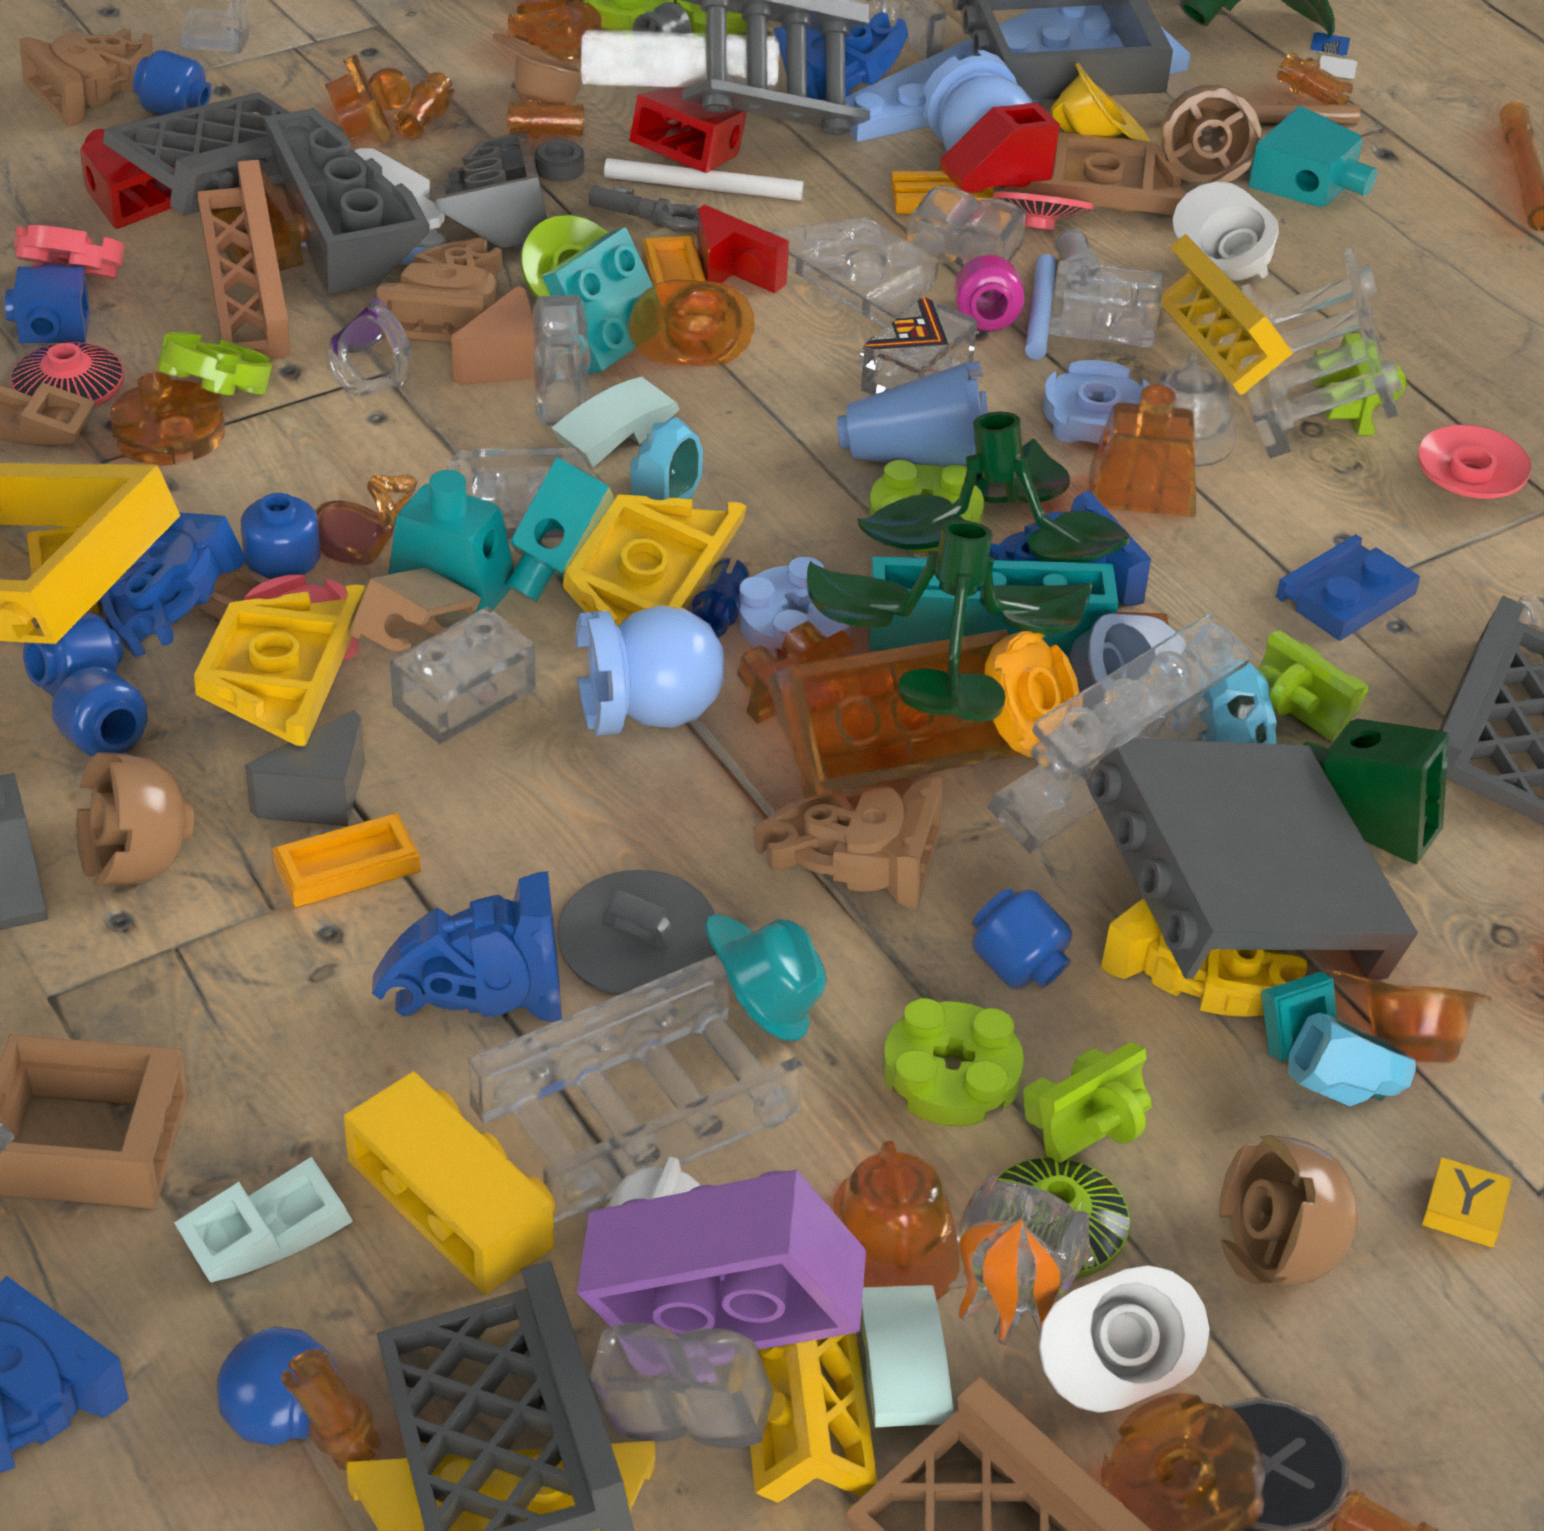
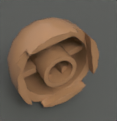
[1160,85,1261,183]
[76,753,194,886]
[1219,1135,1359,1286]

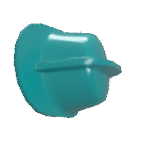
[704,914,827,1042]

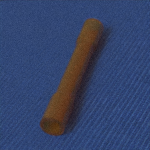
[1499,101,1544,231]

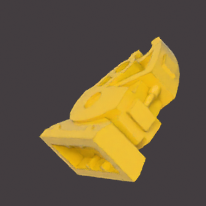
[1101,898,1307,1017]

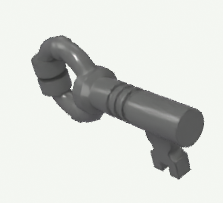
[589,185,698,235]

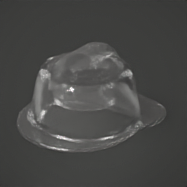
[1148,353,1236,467]

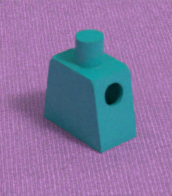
[1248,106,1378,207]
[506,457,614,602]
[388,470,514,618]

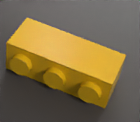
[343,1071,556,1296]

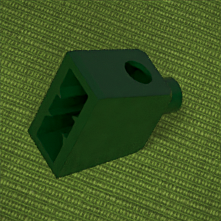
[1303,718,1449,864]

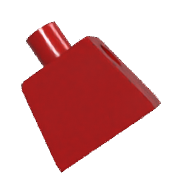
[629,86,747,173]
[80,129,186,229]

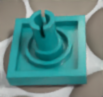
[542,227,671,374]

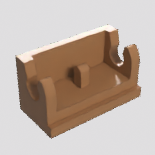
[348,567,482,651]

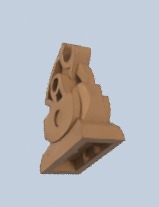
[19,29,153,127]
[377,237,503,343]
[754,777,943,909]

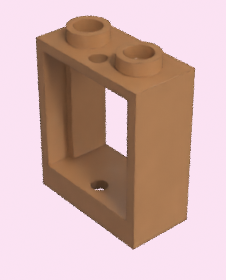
[0,1034,188,1209]

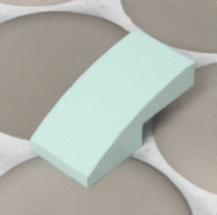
[551,377,680,468]
[174,1156,353,1283]
[860,1285,953,1427]

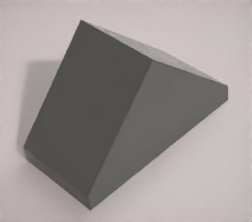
[245,710,365,826]

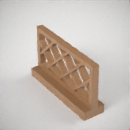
[844,1376,1152,1531]

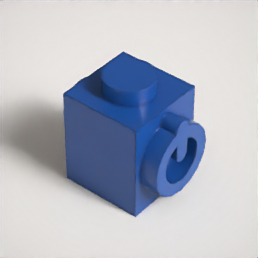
[5,263,90,343]

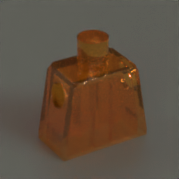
[1088,384,1196,517]

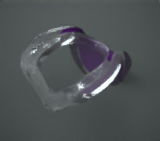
[329,297,412,397]

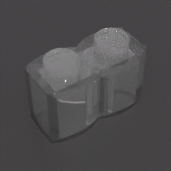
[906,187,1026,267]
[532,295,591,427]
[589,1323,774,1449]

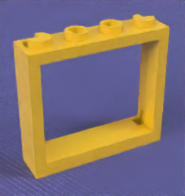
[0,463,180,644]

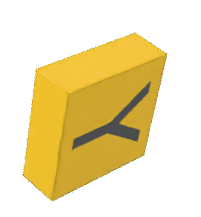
[1422,1157,1512,1248]

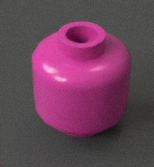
[954,255,1025,332]

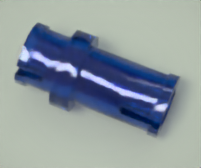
[692,557,749,638]

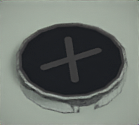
[1190,1397,1350,1531]

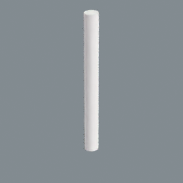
[604,158,804,201]

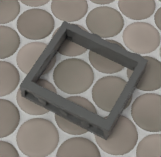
[952,0,1173,100]

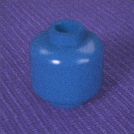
[133,50,211,116]
[241,493,320,579]
[23,612,123,697]
[52,666,148,757]
[972,888,1072,989]

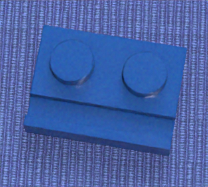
[1276,534,1420,641]

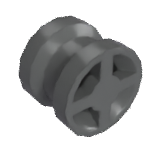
[633,2,692,60]

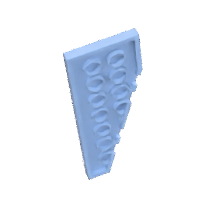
[845,5,1190,142]

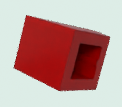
[939,102,1060,193]

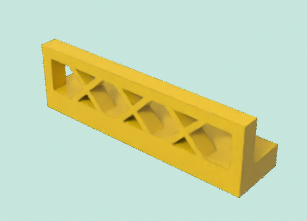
[1156,233,1293,396]
[740,1333,878,1503]

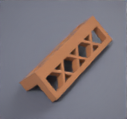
[197,160,290,358]

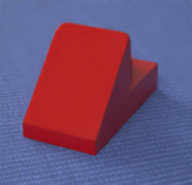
[697,204,789,294]

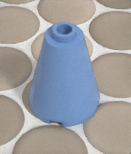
[837,361,988,474]

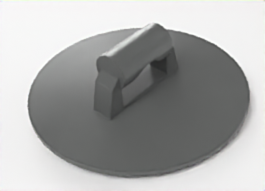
[558,870,715,998]

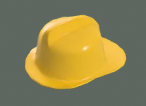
[1051,63,1150,142]

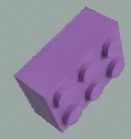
[577,1170,866,1368]

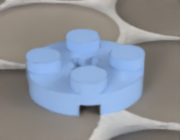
[1042,360,1154,448]
[739,557,853,661]

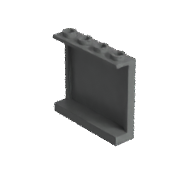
[1087,737,1418,979]

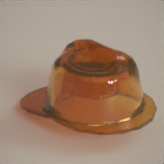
[629,279,755,367]
[1331,970,1492,1063]
[833,1140,959,1300]

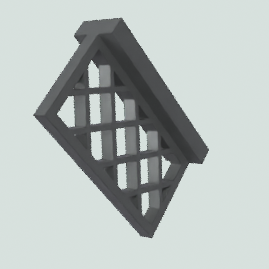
[103,92,343,216]
[1439,595,1544,825]
[377,1261,634,1531]

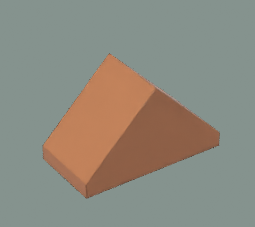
[451,286,538,385]

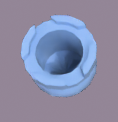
[923,50,1032,152]
[575,606,725,736]

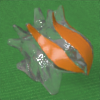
[948,1173,1096,1345]

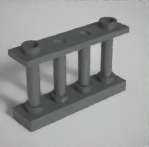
[681,0,870,135]

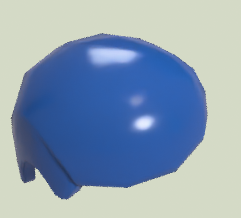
[217,1326,343,1446]

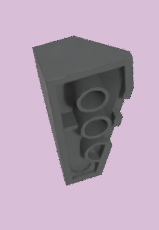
[434,131,548,251]

